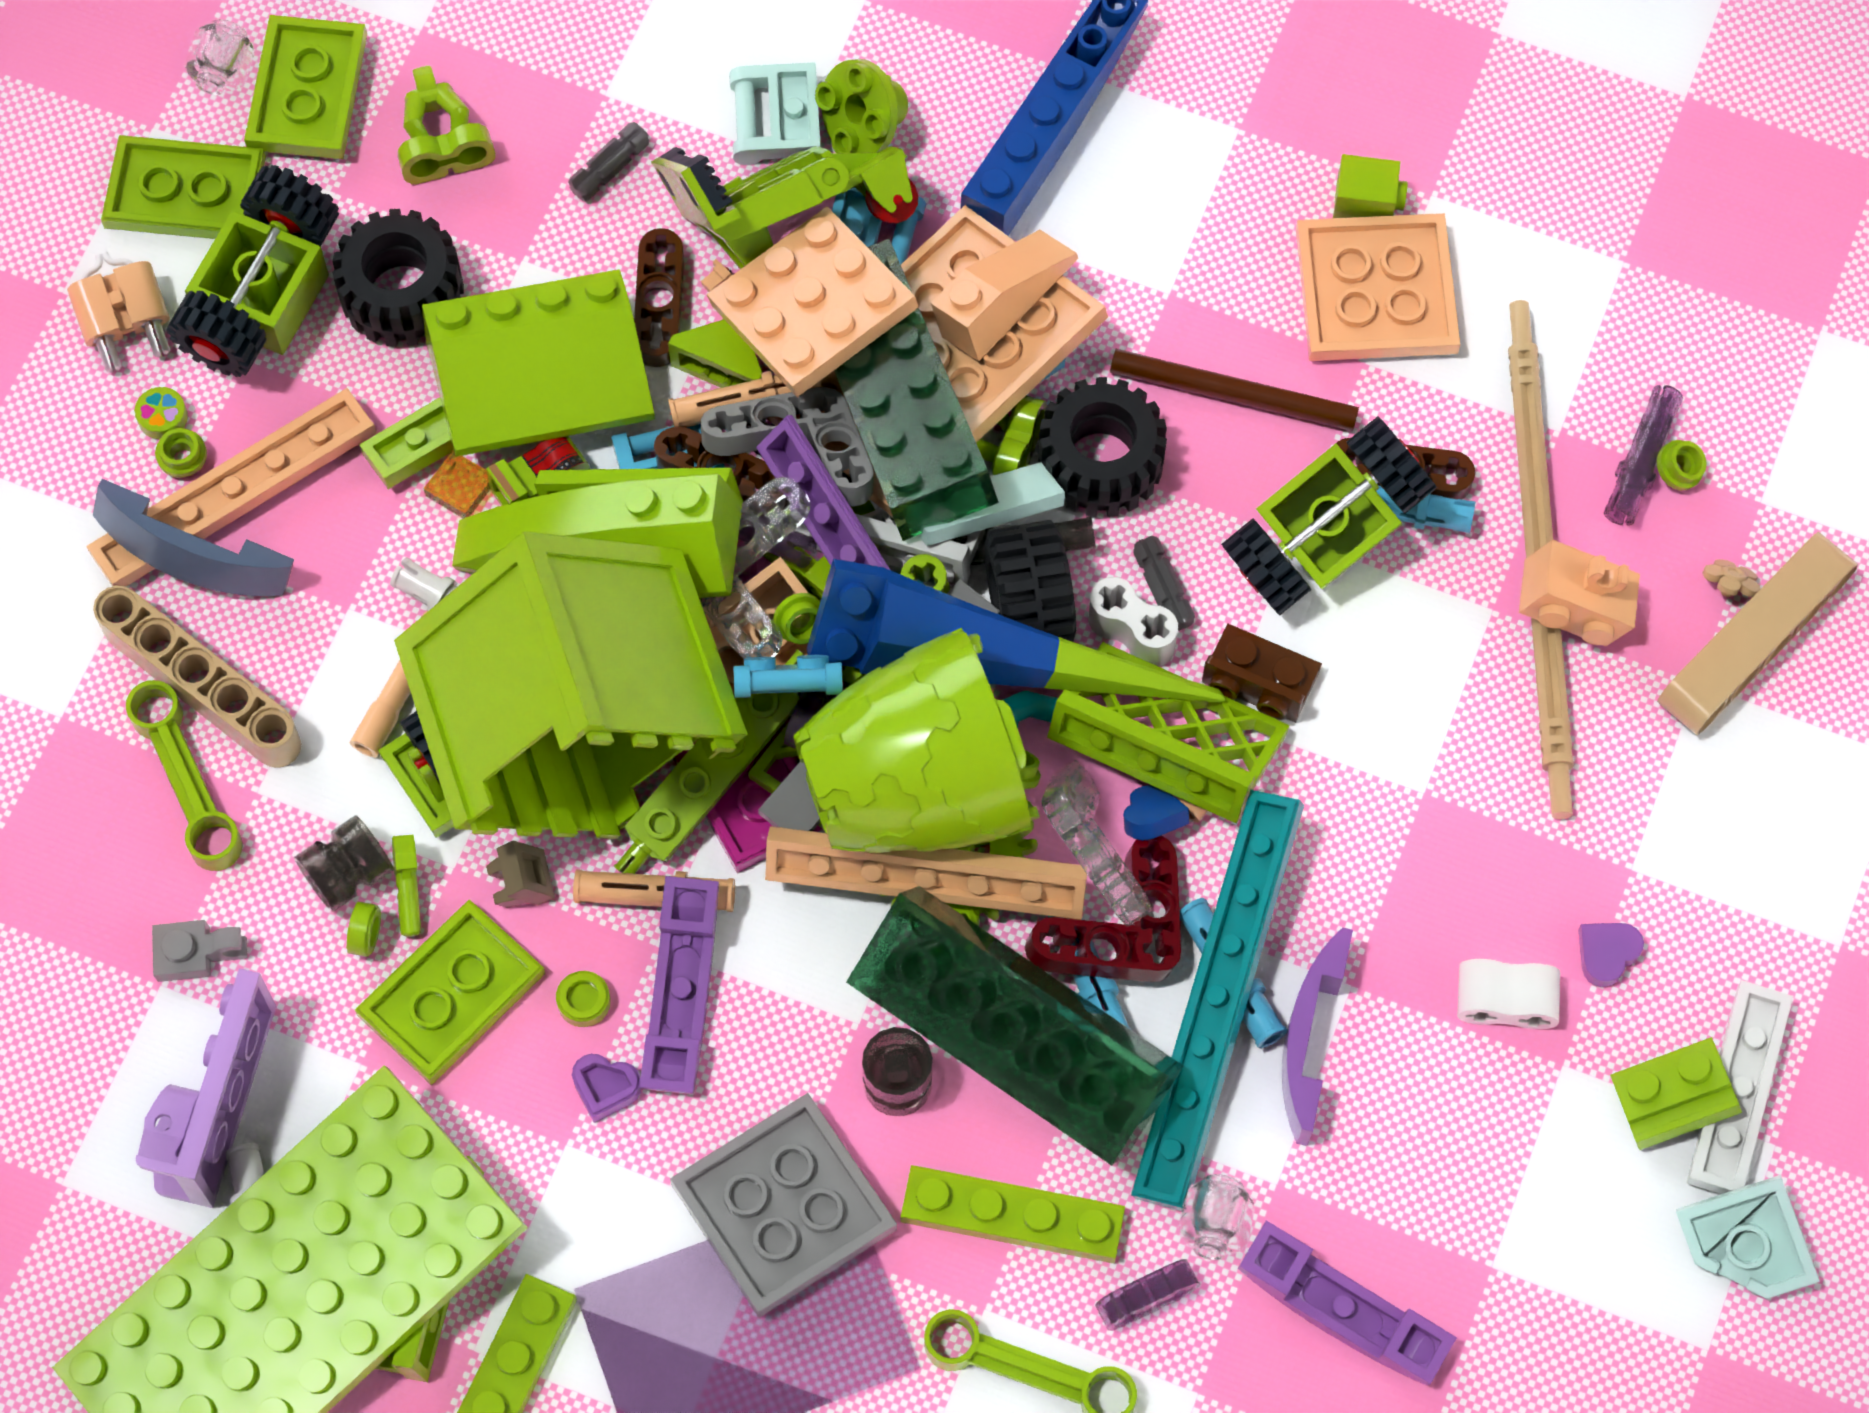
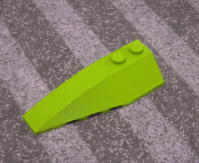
[452,474,743,598]

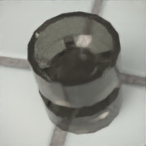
[293,815,394,913]
[862,1027,933,1116]

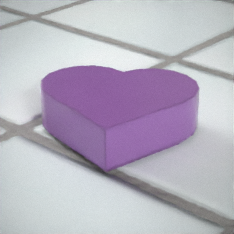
[1578,923,1644,987]
[572,1053,641,1123]

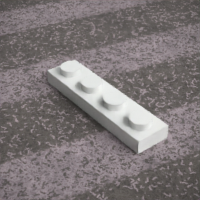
[1686,980,1793,1194]

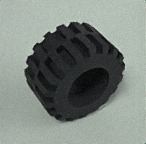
[332,208,464,347]
[1038,377,1167,518]
[984,520,1076,642]

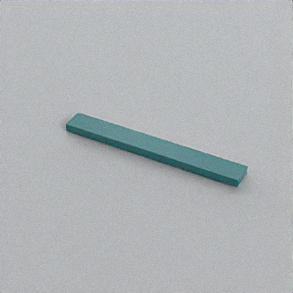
[1131,790,1304,1212]

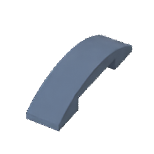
[92,479,294,596]

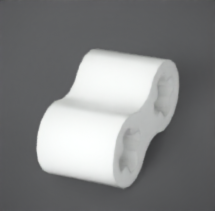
[1088,577,1178,667]
[1457,959,1561,1029]

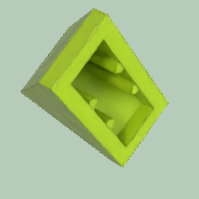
[668,319,762,388]

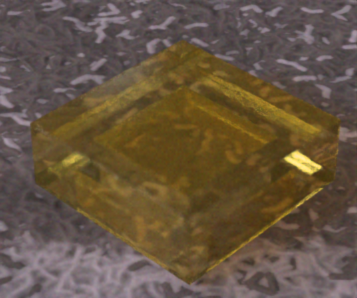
[423,450,490,519]

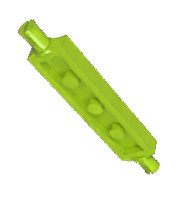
[614,649,804,874]

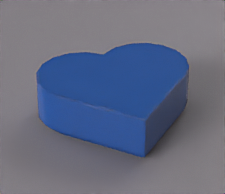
[1123,785,1189,840]

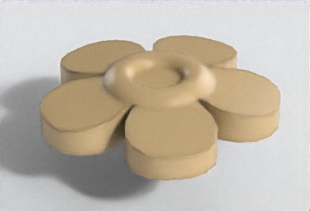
[1702,559,1760,597]

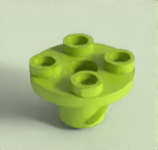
[815,59,908,153]

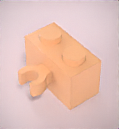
[1519,539,1640,646]

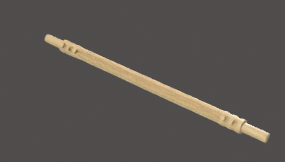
[1508,300,1574,819]

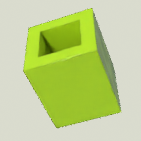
[1333,154,1408,218]

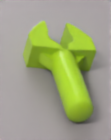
[392,834,421,937]

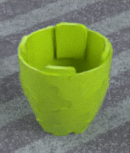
[793,628,1040,853]

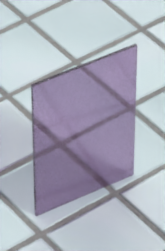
[574,1240,921,1413]

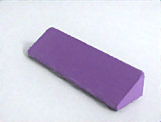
[756,415,890,570]

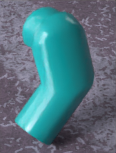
[1003,691,1058,728]

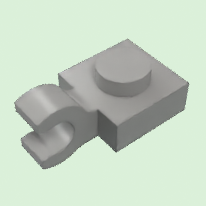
[152,920,248,982]

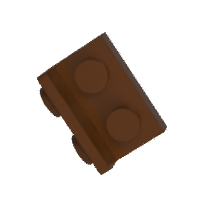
[1201,623,1322,723]

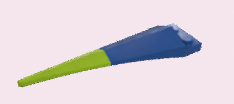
[806,559,1226,702]

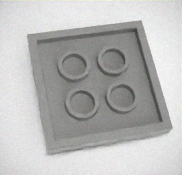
[670,1093,897,1318]

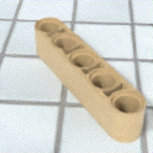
[1657,532,1859,735]
[93,585,302,768]

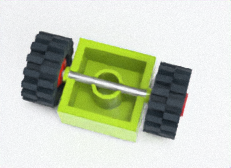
[166,165,339,377]
[1221,416,1437,616]

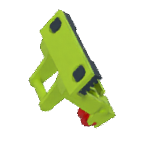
[651,146,918,269]

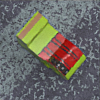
[486,436,591,506]

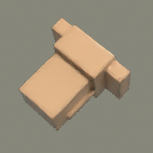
[701,259,732,292]

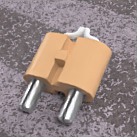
[67,252,170,373]

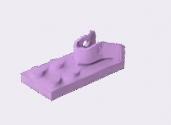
[135,968,277,1208]

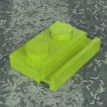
[1610,1037,1742,1151]

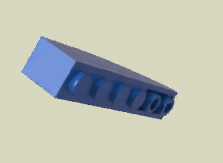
[960,0,1149,236]

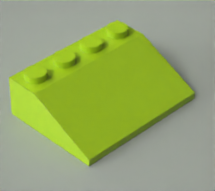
[422,269,655,457]

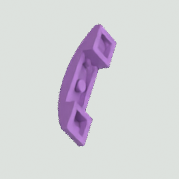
[639,876,719,1094]
[1282,927,1353,1146]
[1237,1220,1457,1386]

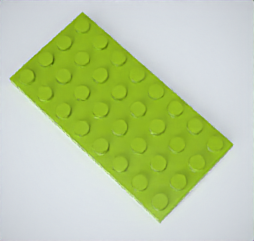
[52,1065,528,1413]

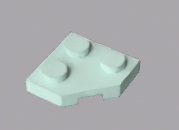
[1676,1175,1820,1299]

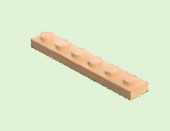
[86,388,377,587]
[765,826,1088,920]

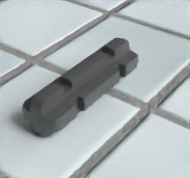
[568,122,649,201]
[1133,536,1195,631]

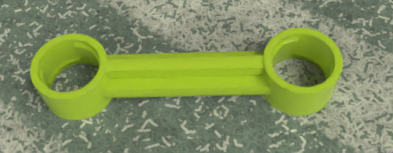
[126,680,243,871]
[924,1309,1137,1413]

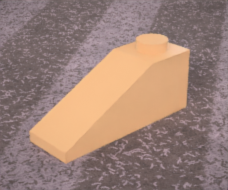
[931,230,1078,362]

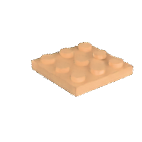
[706,206,919,398]
[1296,213,1460,361]

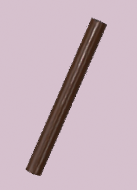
[1110,348,1359,431]

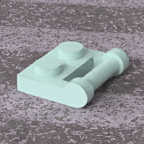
[729,62,820,165]

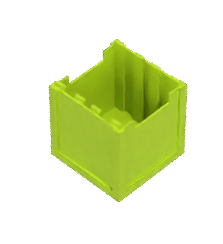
[394,531,748,839]

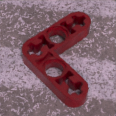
[1025,835,1181,982]

